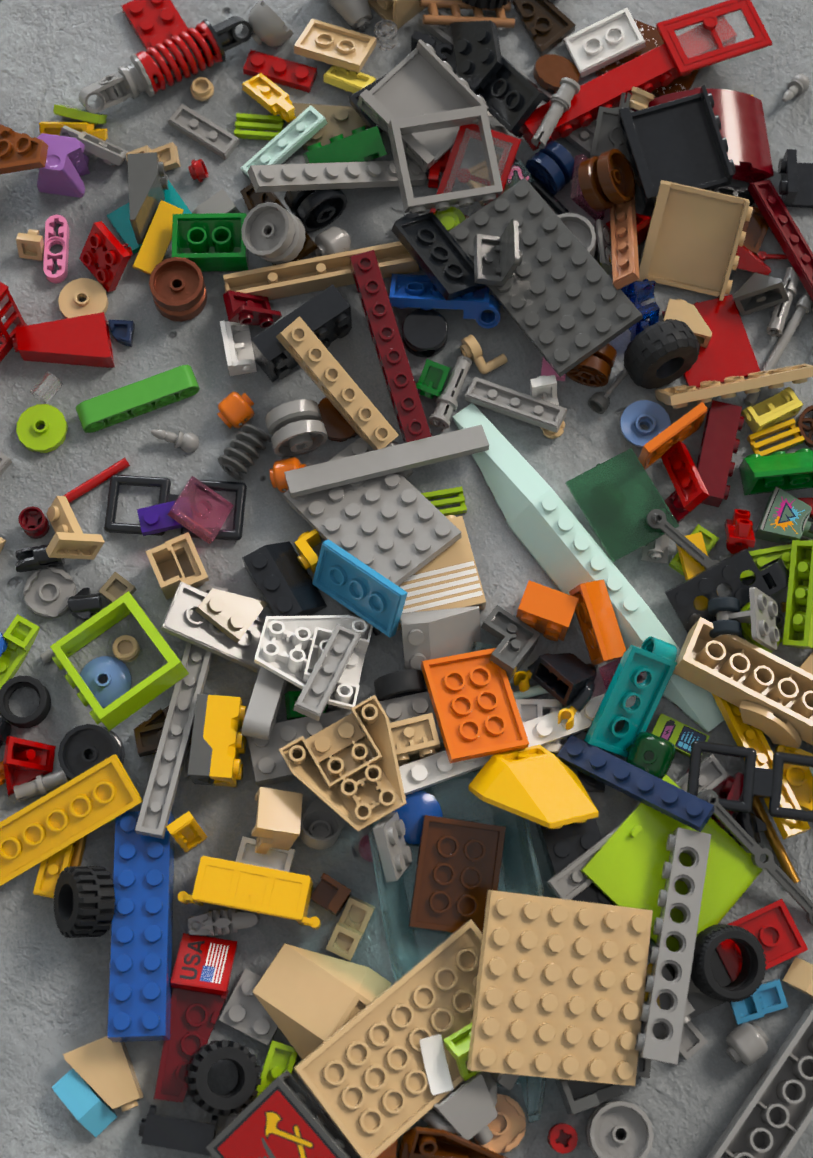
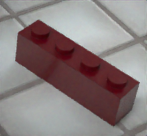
[696,400,744,508]

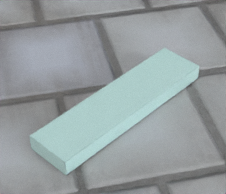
[241,105,327,179]

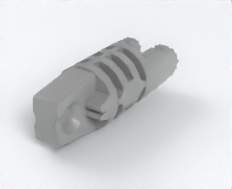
[188,908,260,936]

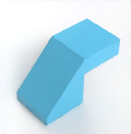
[52,1068,117,1137]

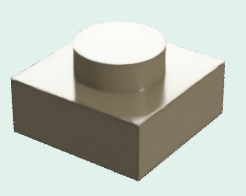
[98,572,137,603]

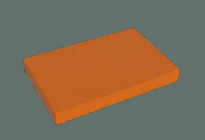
[636,402,708,471]

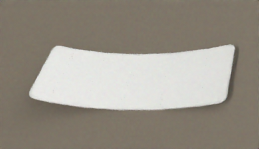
[420,1034,454,1095]

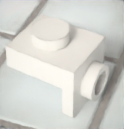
[530,375,559,406]

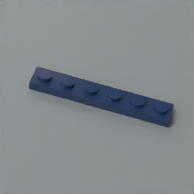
[557,735,715,832]

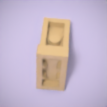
[46,496,105,560]

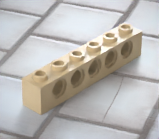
[276,316,399,450]

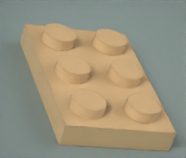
[294,19,377,73]

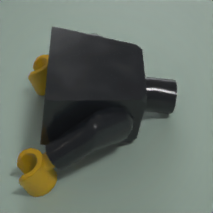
[513,653,597,730]

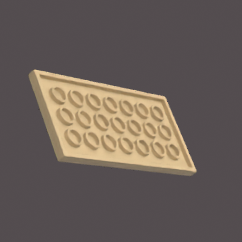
[293,920,483,1158]

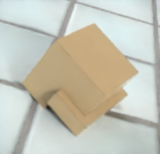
[145,532,209,600]
[251,787,303,854]

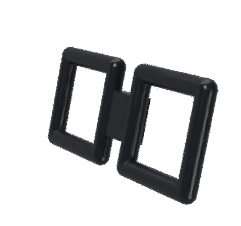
[104,475,247,541]
[687,740,813,822]

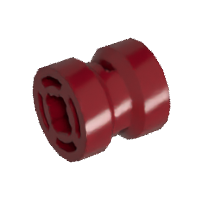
[18,506,50,539]

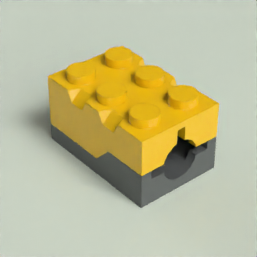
[188,694,247,787]

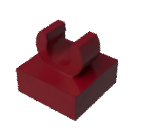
[659,490,695,525]

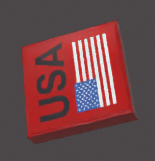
[170,933,238,996]

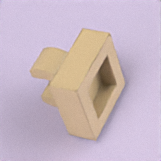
[16,229,44,261]

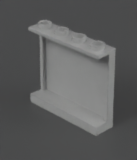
[357,39,488,173]

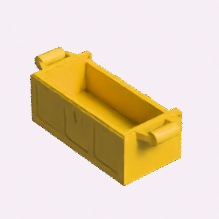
[177,856,321,930]

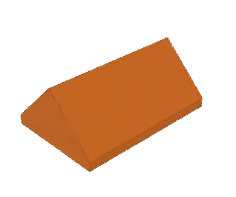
[569,580,626,666]

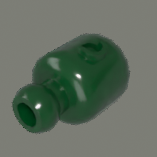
[625,732,676,779]

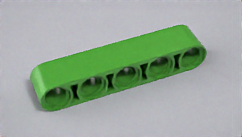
[76,365,200,433]

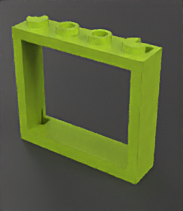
[50,591,189,731]

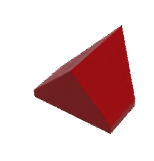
[3,736,56,797]

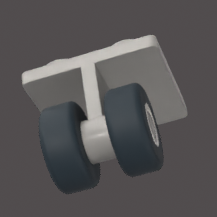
[708,587,780,651]

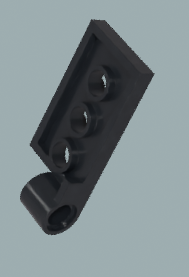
[665,548,789,634]

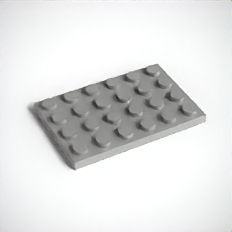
[283,437,462,586]

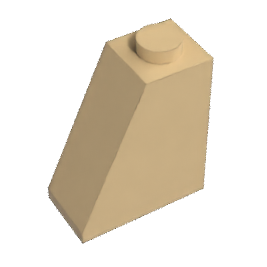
[63,1036,144,1112]

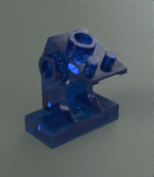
[620,279,660,341]

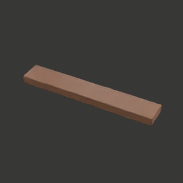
[610,196,639,290]

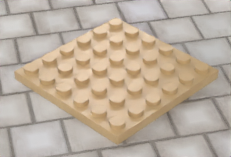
[467,890,653,1086]

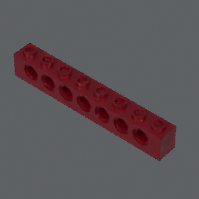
[350,250,432,443]

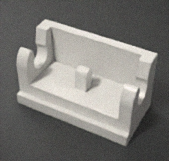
[220,320,257,376]

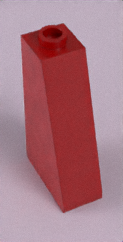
[12,312,115,368]

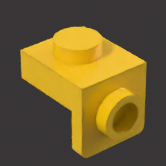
[294,529,321,574]

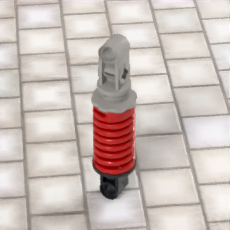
[79,16,253,113]

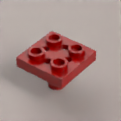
[79,221,132,292]

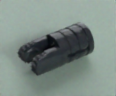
[15,544,65,573]

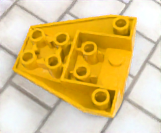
[468,745,599,829]

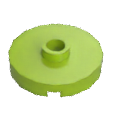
[16,404,68,453]

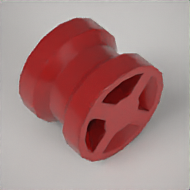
[547,1123,578,1154]

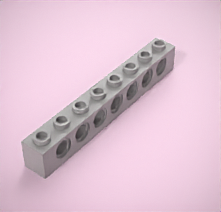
[635,828,711,1065]

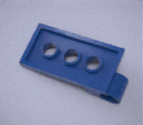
[389,274,501,329]

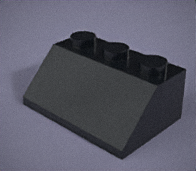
[242,541,327,616]

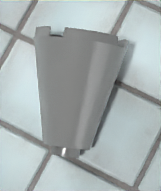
[327,0,372,30]

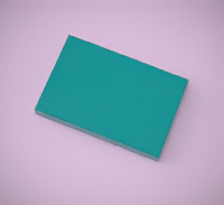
[107,180,192,255]

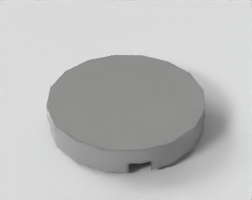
[23,567,76,619]

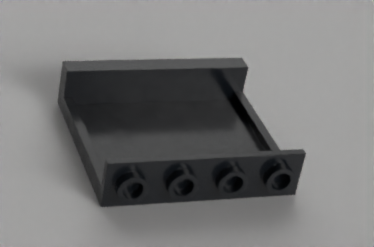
[618,85,736,208]

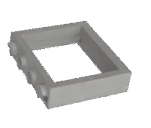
[387,105,503,215]

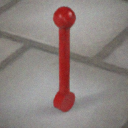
[757,251,788,262]

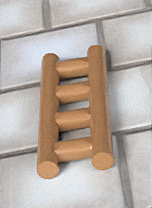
[419,0,515,28]

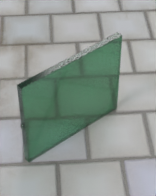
[565,448,679,562]

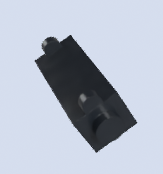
[139,1104,218,1156]

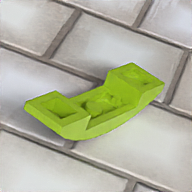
[0,614,40,689]

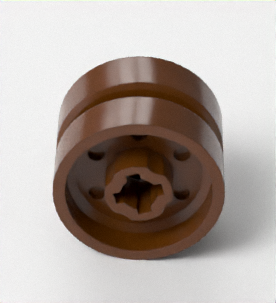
[566,344,617,387]

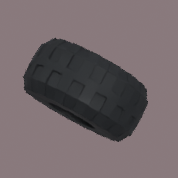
[623,319,700,389]

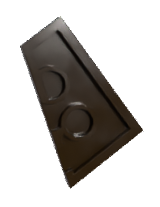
[510,0,576,56]

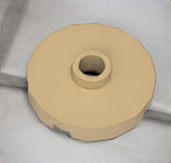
[58,278,109,319]

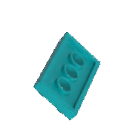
[584,636,677,757]

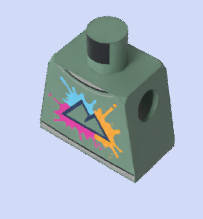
[755,487,813,545]

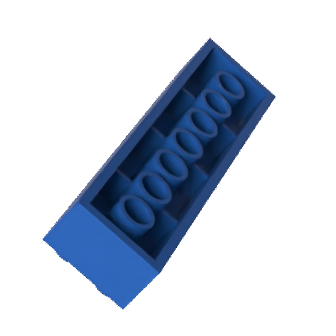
[107,811,175,1042]

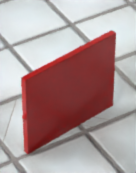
[662,294,760,387]

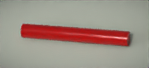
[63,457,130,504]

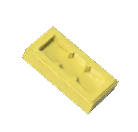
[323,65,376,93]

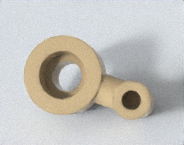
[460,335,508,375]

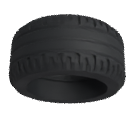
[690,924,766,1002]

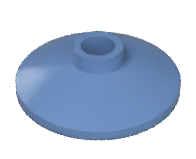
[620,400,671,448]
[80,656,132,708]

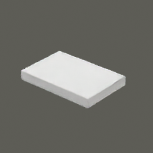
[563,8,646,78]

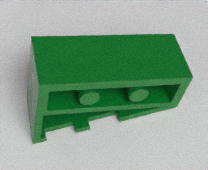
[303,126,387,164]

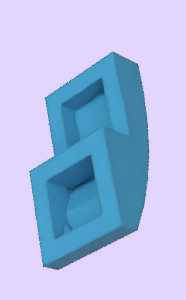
[730,979,788,1025]

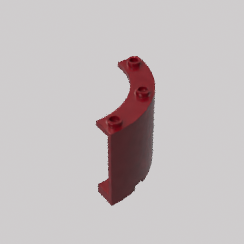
[630,87,774,184]

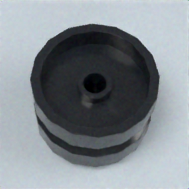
[284,189,347,232]
[58,724,125,779]

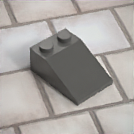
[127,152,168,244]

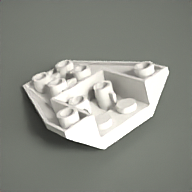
[254,615,373,710]

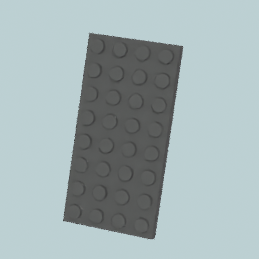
[449,178,643,377]

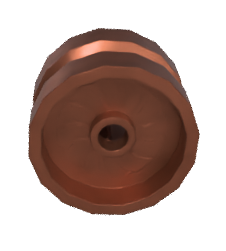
[149,257,208,322]

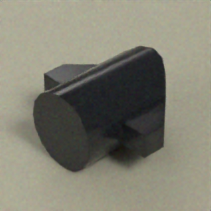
[67,588,103,622]
[728,812,767,847]

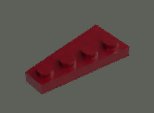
[154,988,229,1103]

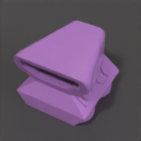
[37,133,90,198]

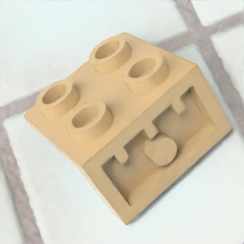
[390,713,440,767]

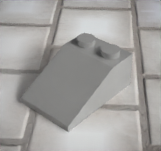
[400,606,482,671]

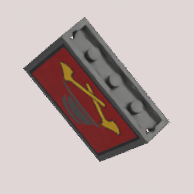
[206,1070,360,1158]

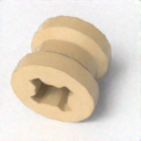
[629,86,655,111]

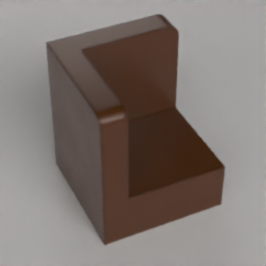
[311,873,352,916]

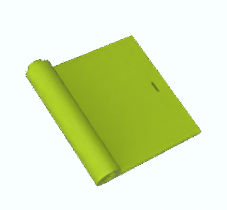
[581,775,762,952]

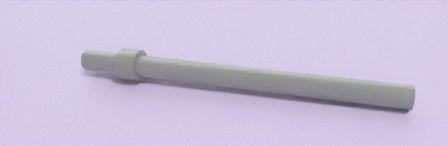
[744,291,813,407]

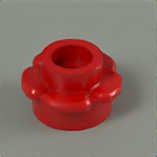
[188,159,208,183]

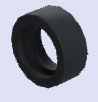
[374,669,427,701]
[0,676,51,728]

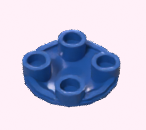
[394,790,443,844]

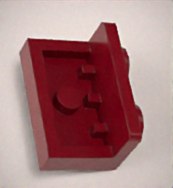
[223,290,282,328]

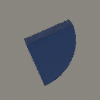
[109,319,134,347]

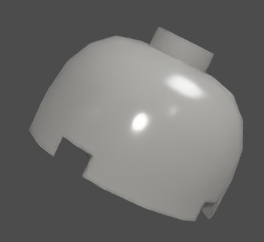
[248,0,294,47]

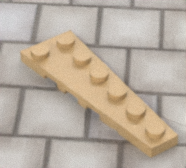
[655,364,813,409]

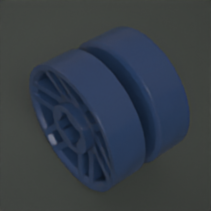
[526,141,578,196]

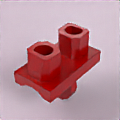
[725,509,756,554]

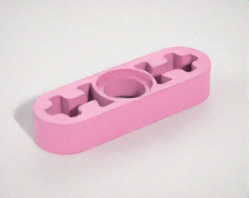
[43,215,69,283]

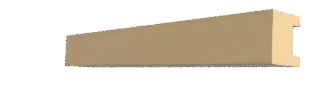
[223,241,419,300]

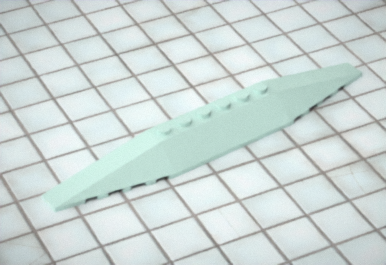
[452,403,724,733]

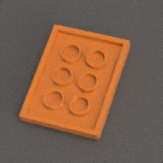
[421,648,529,763]

